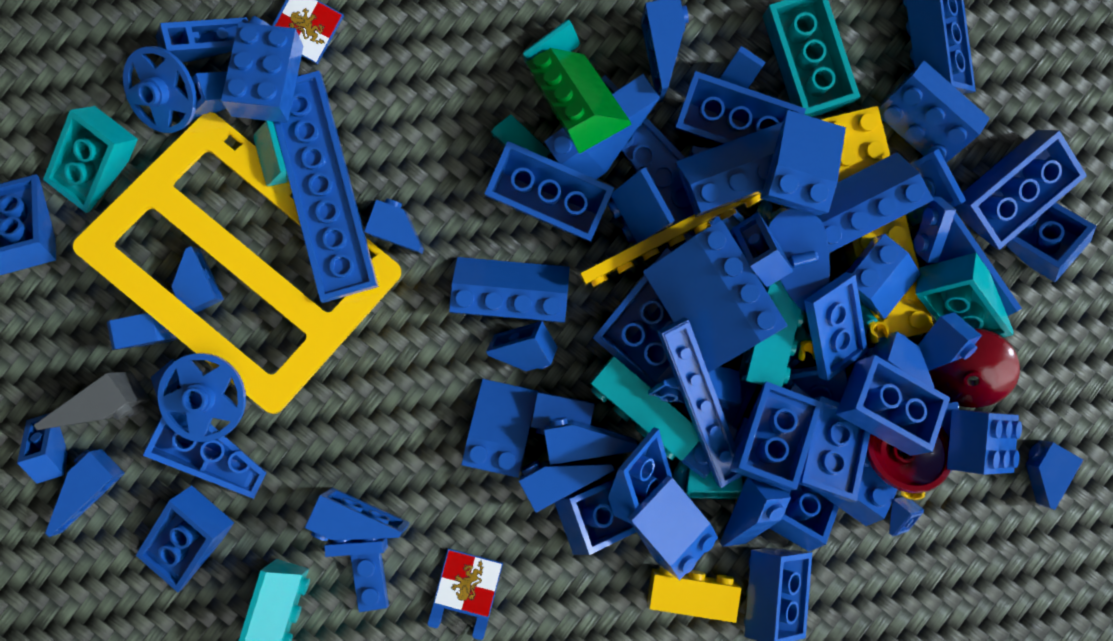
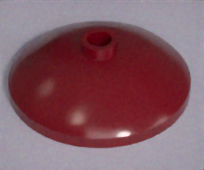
[929,328,1020,408]
[867,426,951,493]

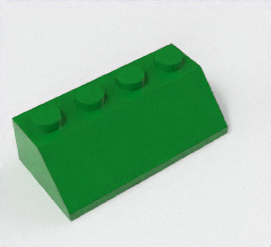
[526,48,632,154]

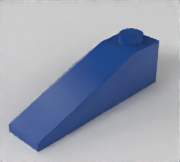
[544,74,660,180]
[143,412,266,499]

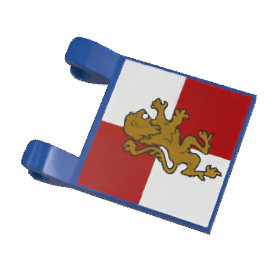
[249,0,344,65]
[428,548,503,640]

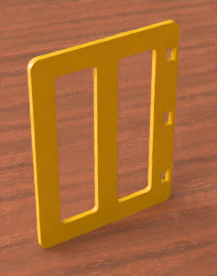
[73,112,401,414]

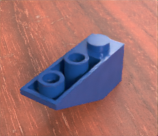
[648,366,741,414]

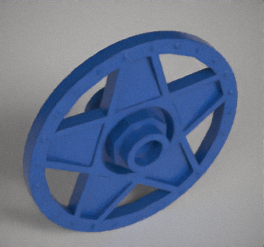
[123,46,197,133]
[158,353,246,442]

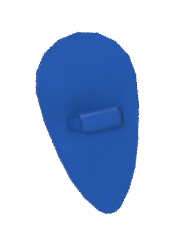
[768,209,830,314]

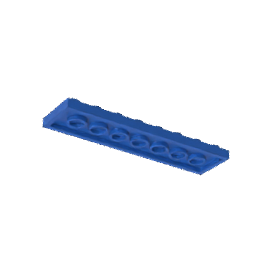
[274,70,379,303]

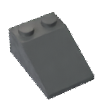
[34,372,150,430]

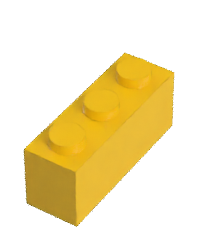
[647,566,741,623]

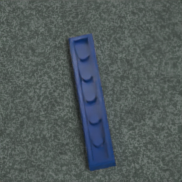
[657,317,743,488]

